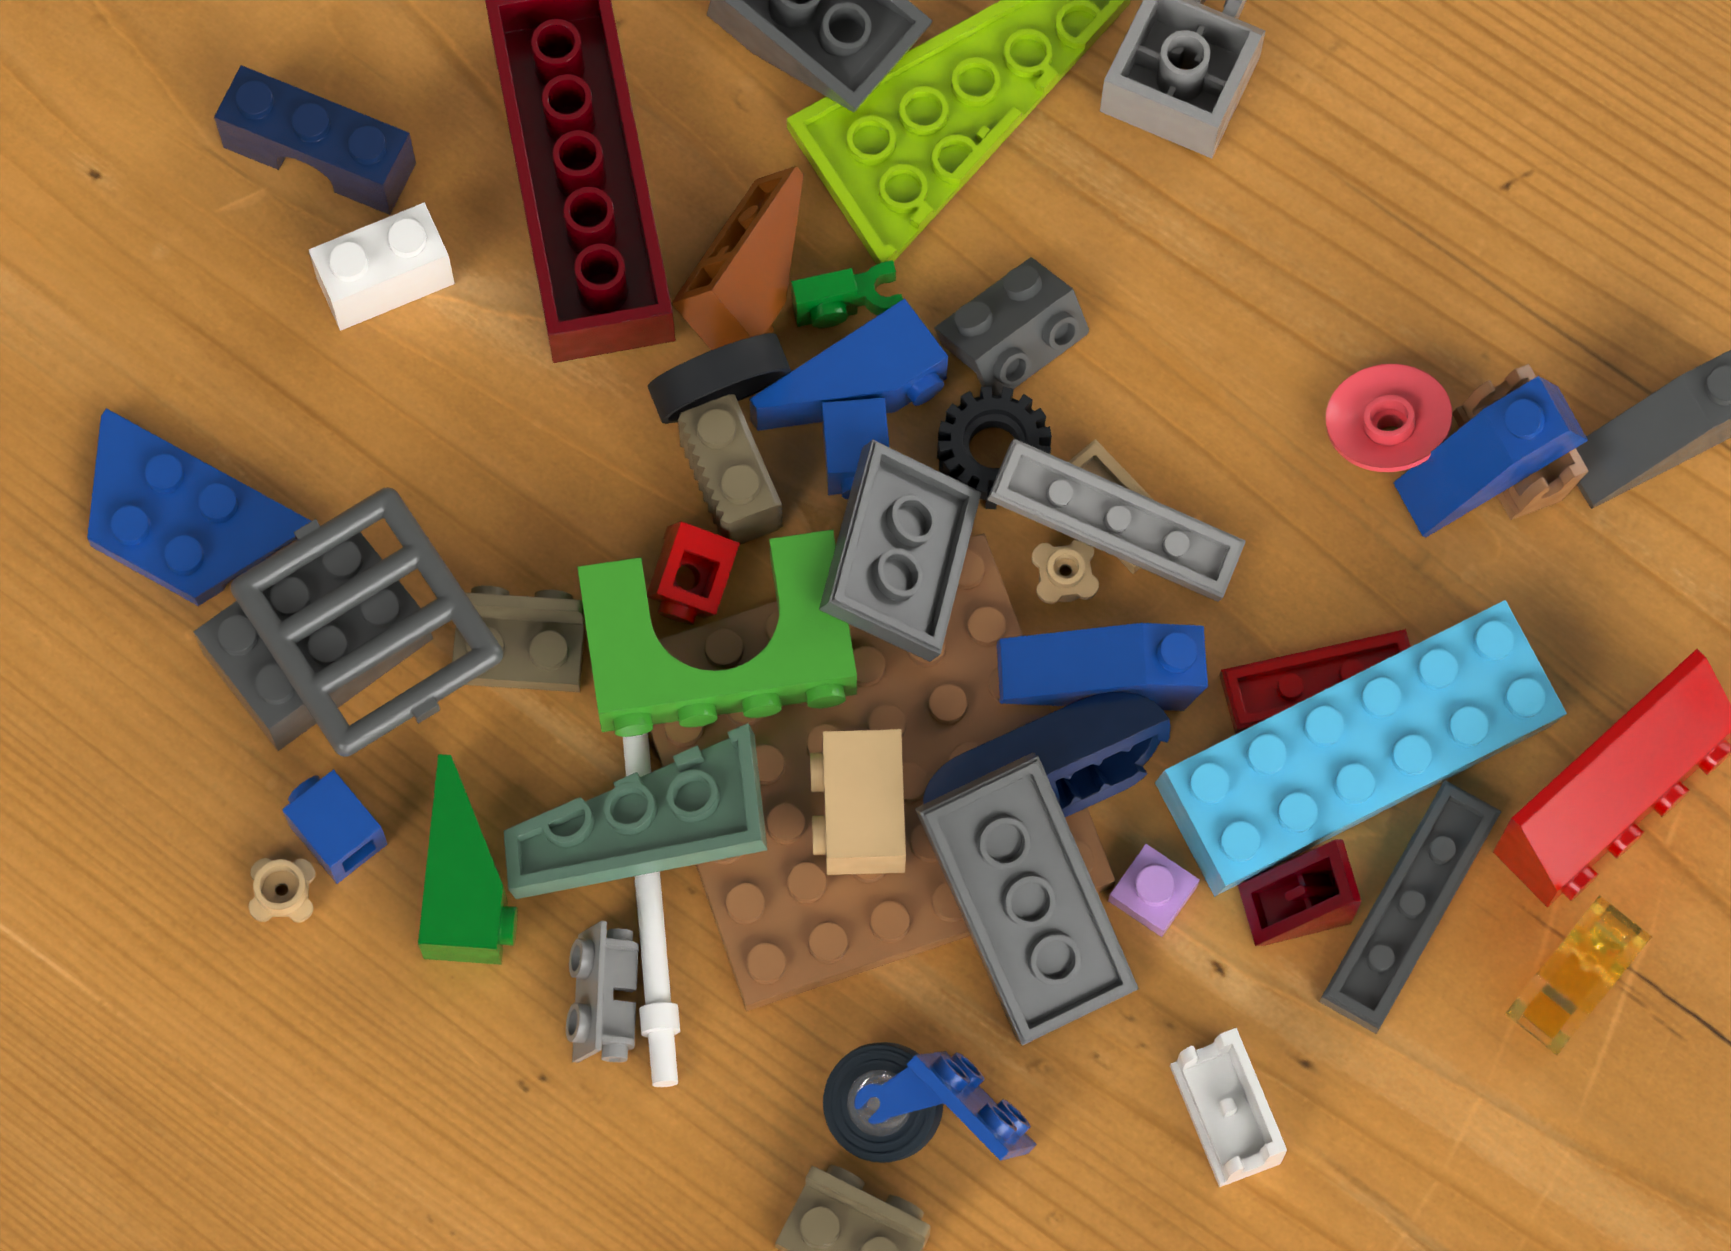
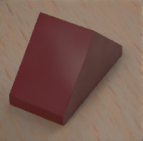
[1237,839,1362,946]

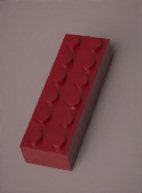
[485,0,676,363]

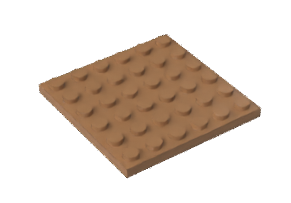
[650,533,1115,1012]

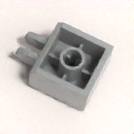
[1100,0,1266,159]

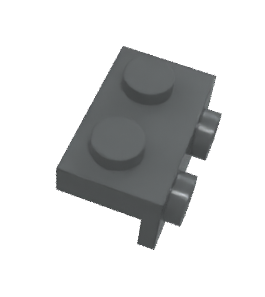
[934,257,1089,395]

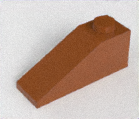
[671,166,804,350]

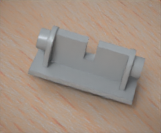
[566,921,639,1063]

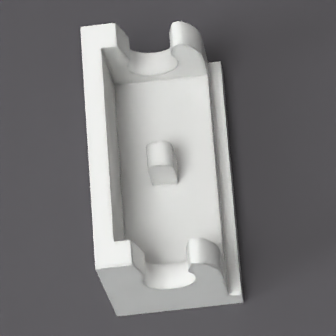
[1170,1028,1287,1187]

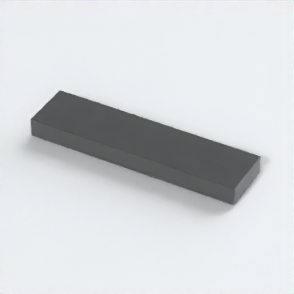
[1319,780,1501,1034]

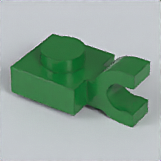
[791,260,903,328]

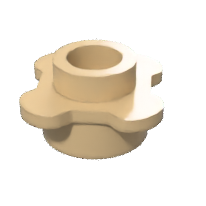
[1032,539,1099,604]
[248,858,315,923]

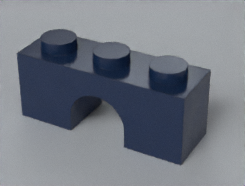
[214,65,416,215]

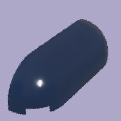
[923,692,1170,817]

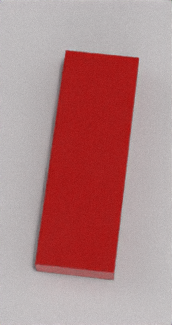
[1219,629,1411,735]

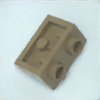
[452,586,586,692]
[775,1165,931,1251]

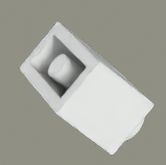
[308,202,455,331]

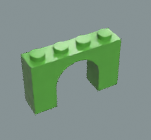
[577,530,857,737]

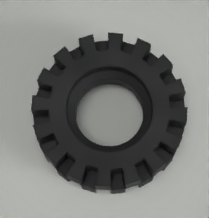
[937,386,1052,509]

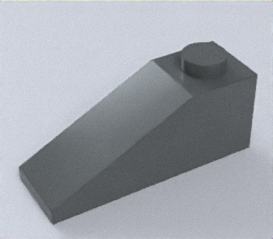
[1576,350,1731,509]

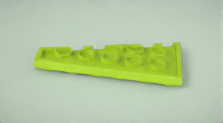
[787,0,1131,265]

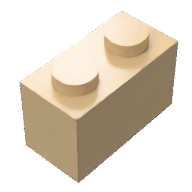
[810,729,906,875]

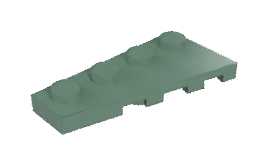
[504,723,768,899]

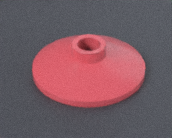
[1326,364,1453,472]

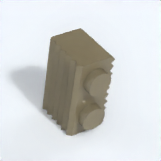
[678,394,783,545]

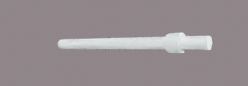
[623,733,680,1087]

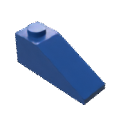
[749,299,948,431]
[1393,376,1588,538]
[997,623,1208,711]

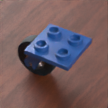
[823,1042,1037,1163]

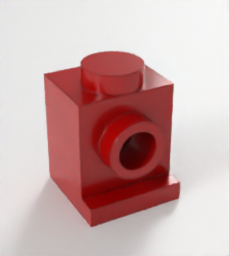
[647,521,740,625]

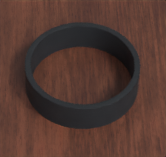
[648,333,791,424]

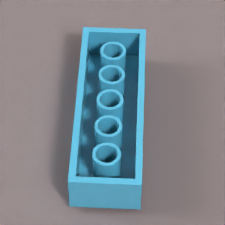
[1155,600,1567,897]

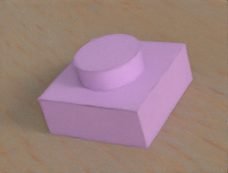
[1108,844,1200,937]

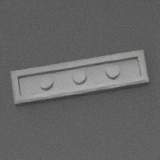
[987,439,1246,602]

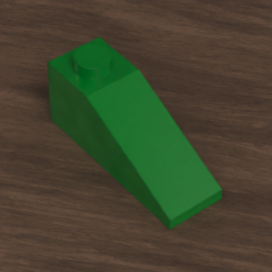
[418,754,518,965]

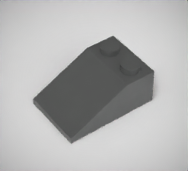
[706,0,933,112]

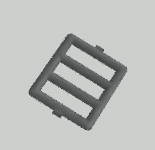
[231,487,503,757]

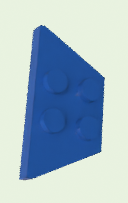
[87,408,311,606]

